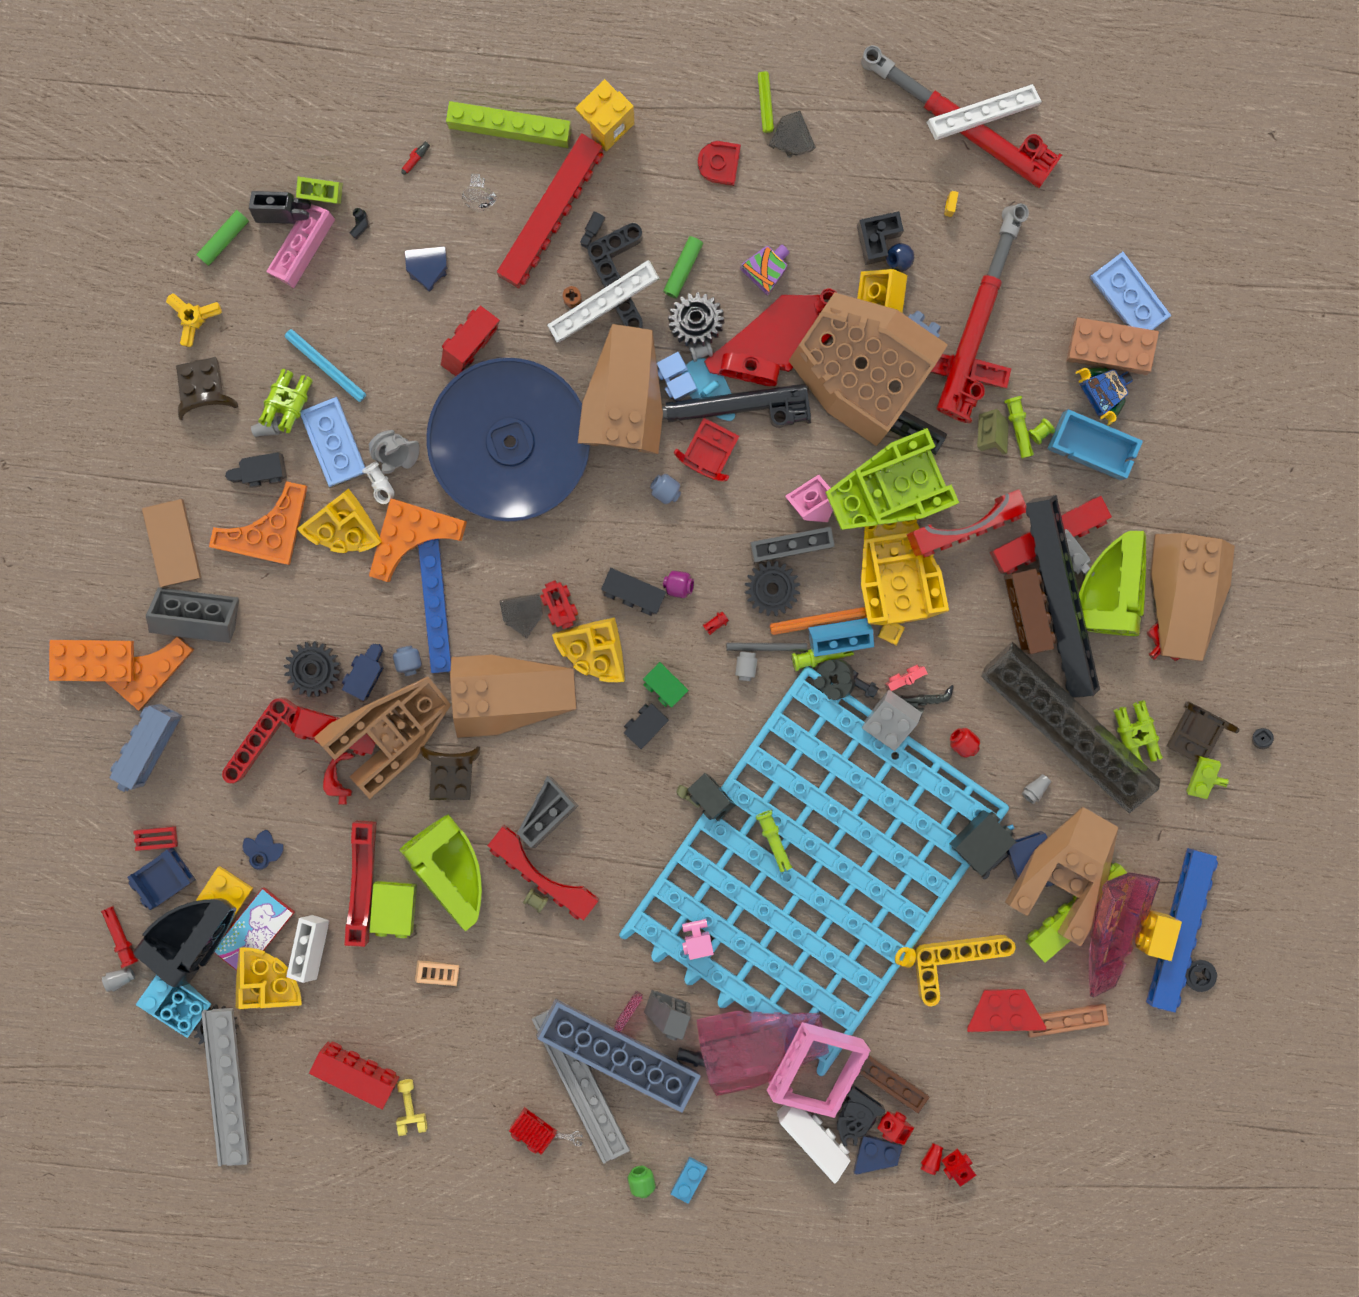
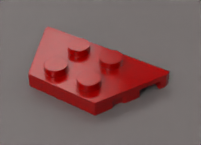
[967,989,1046,1032]

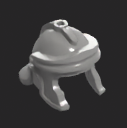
[369,430,420,474]

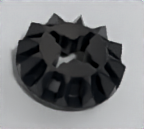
[1185,959,1217,992]

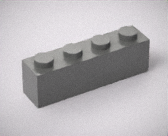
[749,527,835,563]

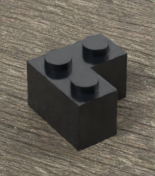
[857,211,904,265]

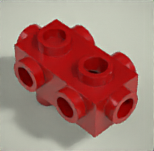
[540,580,579,629]

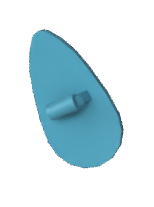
[682,358,735,421]

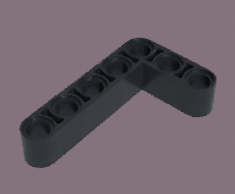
[588,223,643,329]

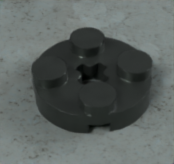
[814,660,855,700]

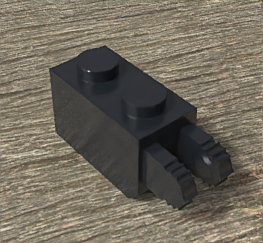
[249,191,311,224]
[225,452,287,488]

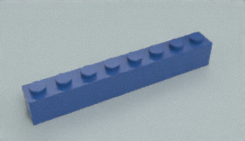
[1146,848,1218,1013]

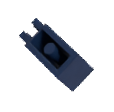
[342,643,384,701]

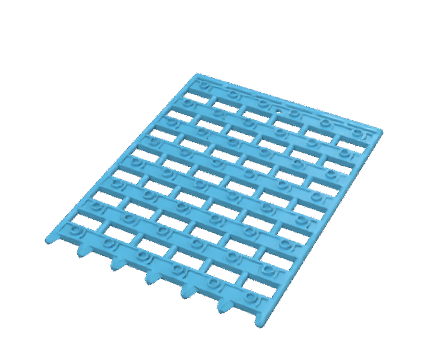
[619,666,1009,1076]

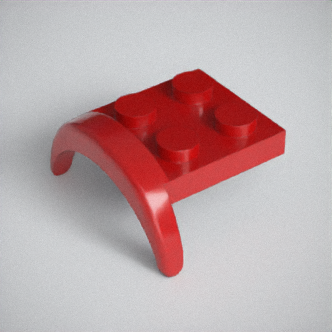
[674,418,740,482]

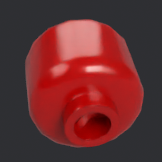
[950,728,980,758]

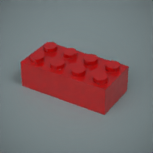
[308,1042,400,1110]

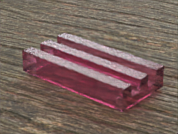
[614,991,643,1033]

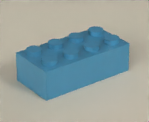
[1047,409,1143,481]

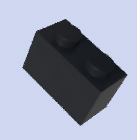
[624,703,669,749]

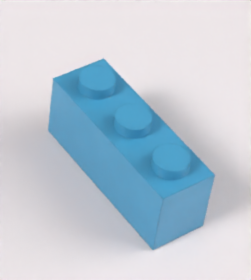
[808,618,874,657]

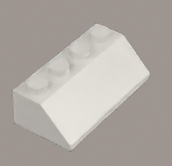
[777,1105,850,1184]

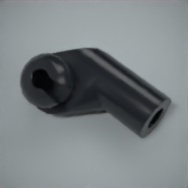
[349,208,369,240]

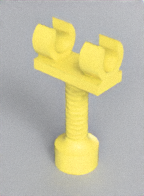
[396,1079,427,1136]

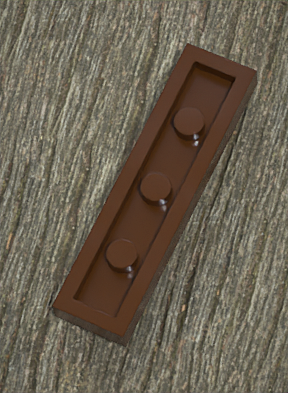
[859,1055,930,1114]

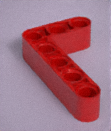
[222,698,315,783]

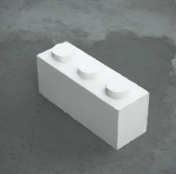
[286,915,329,983]

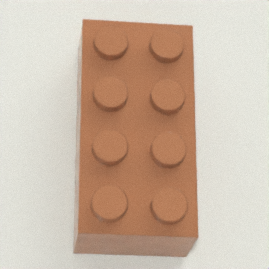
[1066,317,1159,375]

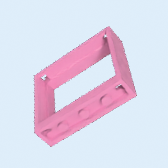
[767,1022,871,1118]

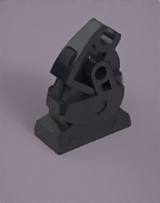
[836,1084,886,1146]

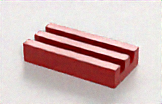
[133,826,178,851]

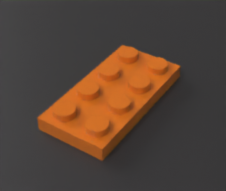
[49,640,134,682]

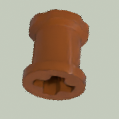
[562,286,582,308]

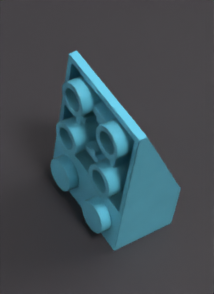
[136,975,211,1038]

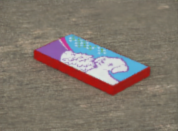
[214,887,295,971]

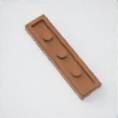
[1028,1004,1109,1038]

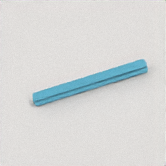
[285,329,366,402]

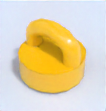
[895,947,916,968]

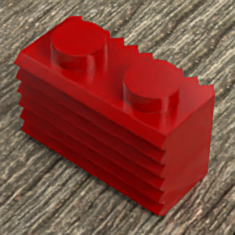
[509,1107,557,1155]

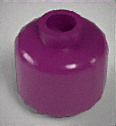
[663,570,694,598]

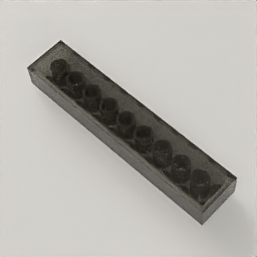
[981,642,1160,813]

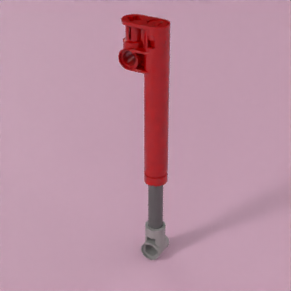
[861,45,1062,189]
[936,203,1029,424]

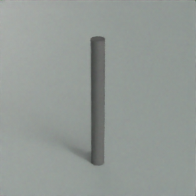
[726,643,807,651]

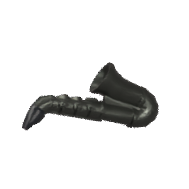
[899,685,954,723]

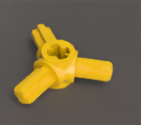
[166,293,222,347]

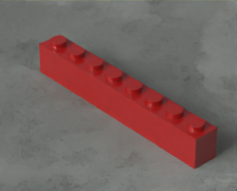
[497,133,604,289]

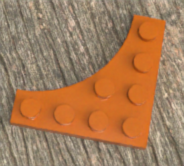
[209,481,308,565]
[369,498,467,582]
[105,637,194,711]

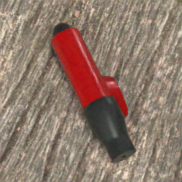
[401,141,430,175]

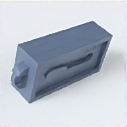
[109,704,182,792]

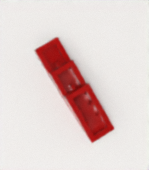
[930,354,1012,389]

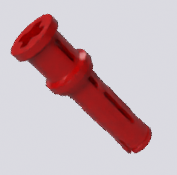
[101,906,139,969]

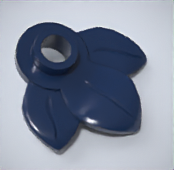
[242,830,284,870]

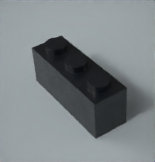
[601,567,666,616]

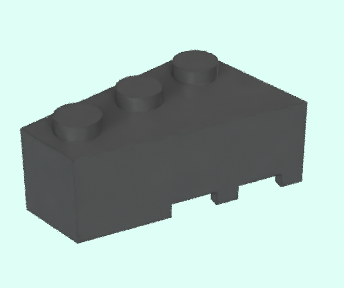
[517,776,579,848]
[644,990,691,1040]

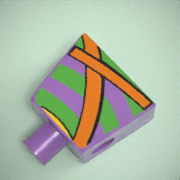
[740,244,790,296]

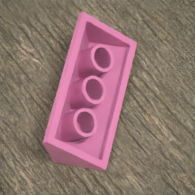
[266,204,335,288]

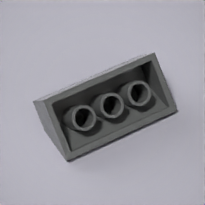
[146,587,239,643]

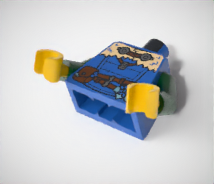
[1075,367,1133,426]

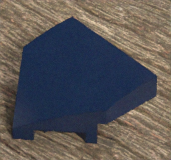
[405,247,447,292]

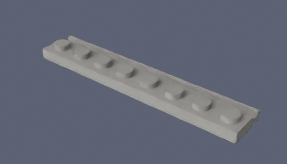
[202,1008,249,1166]
[532,1009,630,1164]

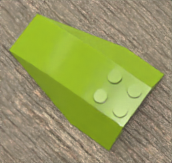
[825,428,959,530]

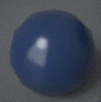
[886,243,915,272]

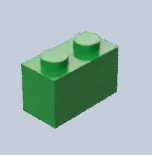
[643,662,689,708]

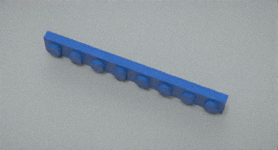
[418,510,451,673]

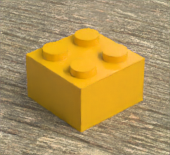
[1135,909,1182,961]

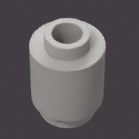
[735,652,757,681]

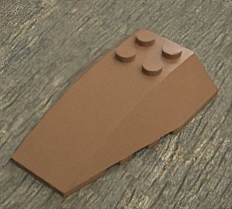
[578,324,663,454]
[1150,533,1235,661]
[450,655,576,738]

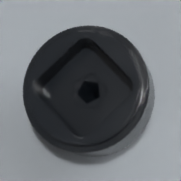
[1252,728,1274,749]

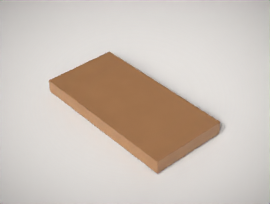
[142,499,201,587]

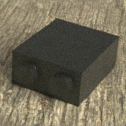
[949,810,1016,876]

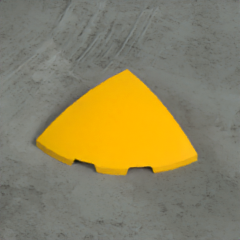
[297,488,382,553]
[552,617,625,682]
[235,947,302,1009]

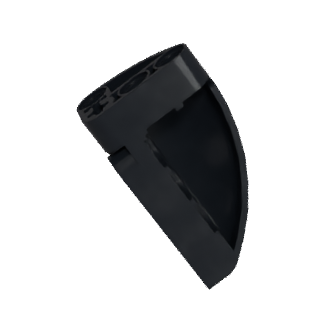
[133,898,236,988]

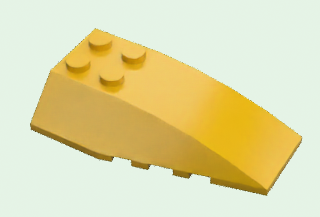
[861,519,949,625]

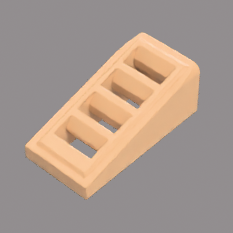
[415,960,459,986]

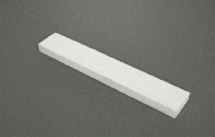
[927,84,1042,140]
[547,260,660,343]

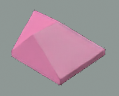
[785,475,833,522]

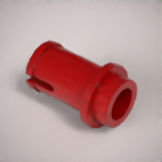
[703,611,729,635]

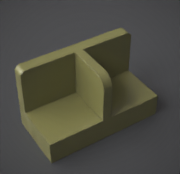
[977,409,1009,455]

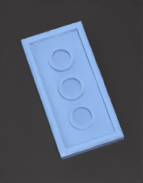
[1090,252,1171,330]
[301,397,366,488]

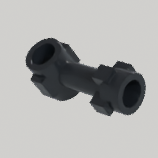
[853,670,879,698]

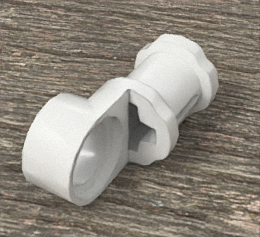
[362,461,394,504]

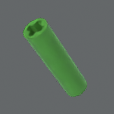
[196,210,249,266]
[663,236,704,299]

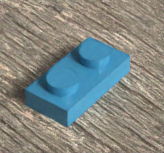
[671,1157,707,1204]

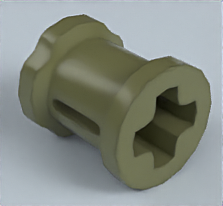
[523,888,549,914]

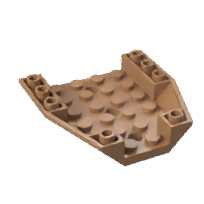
[789,293,948,446]

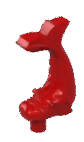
[323,752,355,805]

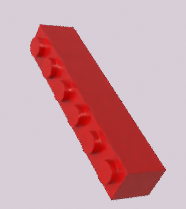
[989,496,1112,575]

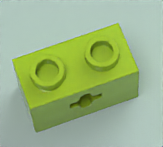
[296,176,343,204]

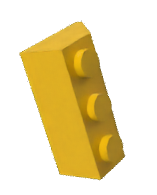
[857,269,908,313]

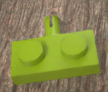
[1186,757,1229,799]

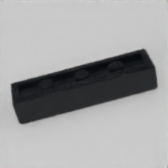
[890,410,947,455]

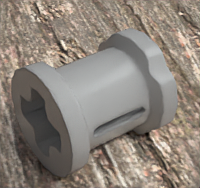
[688,340,713,362]

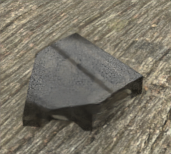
[768,111,816,158]
[499,593,543,639]

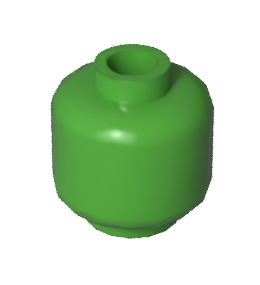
[628,1166,656,1198]

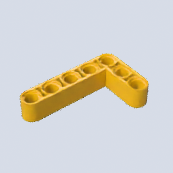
[915,935,1016,1006]

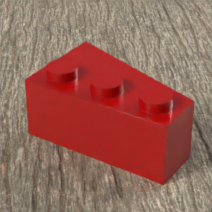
[441,305,500,376]

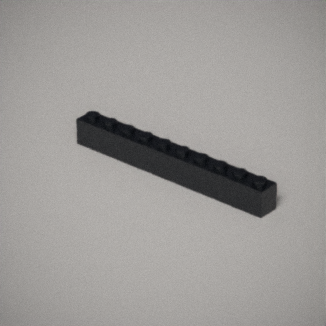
[1026,495,1100,698]

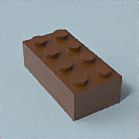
[1004,569,1056,654]

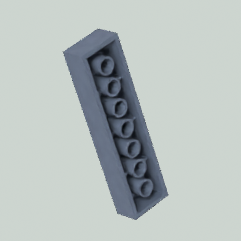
[536,998,701,1113]

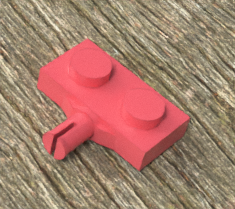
[885,665,928,691]

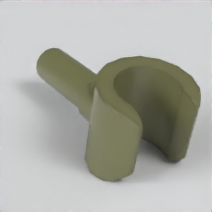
[676,785,700,808]

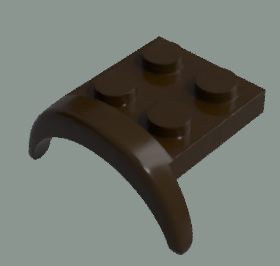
[176,357,238,420]
[1166,701,1240,763]
[420,746,480,800]

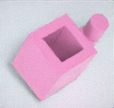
[682,919,714,960]

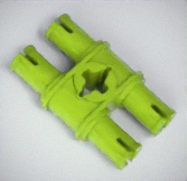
[258,369,313,433]
[1113,700,1163,768]

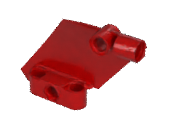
[704,288,837,387]

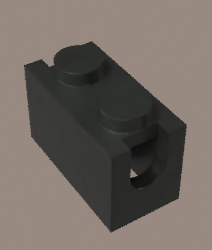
[687,773,736,821]

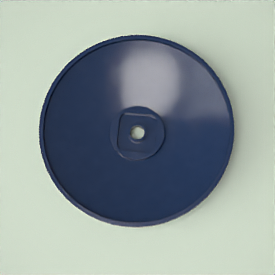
[426,358,590,522]

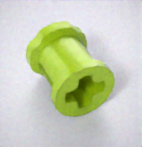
[1028,418,1055,445]

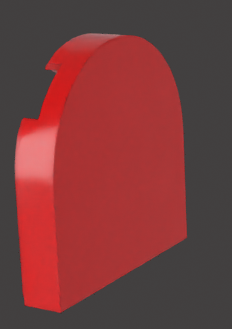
[697,141,741,186]

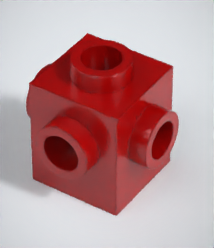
[877,1111,914,1145]
[941,1148,977,1187]

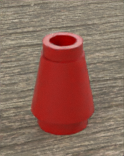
[920,1143,944,1175]

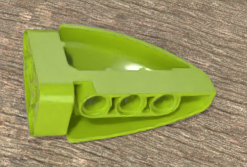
[1079,531,1146,636]
[399,814,482,932]

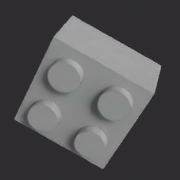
[862,690,922,751]

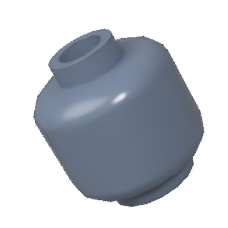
[650,474,681,504]
[393,645,422,676]

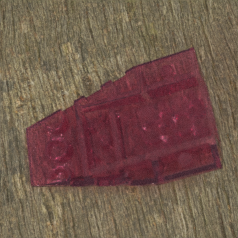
[1089,872,1160,998]
[697,1011,829,1096]

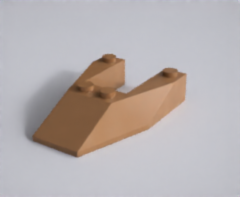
[314,677,451,799]
[1005,807,1118,946]

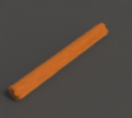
[770,607,867,635]

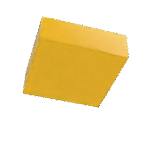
[944,191,959,217]
[877,624,905,645]

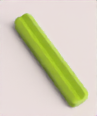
[758,71,774,133]

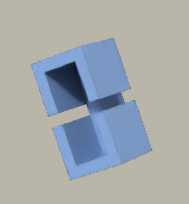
[657,352,698,401]

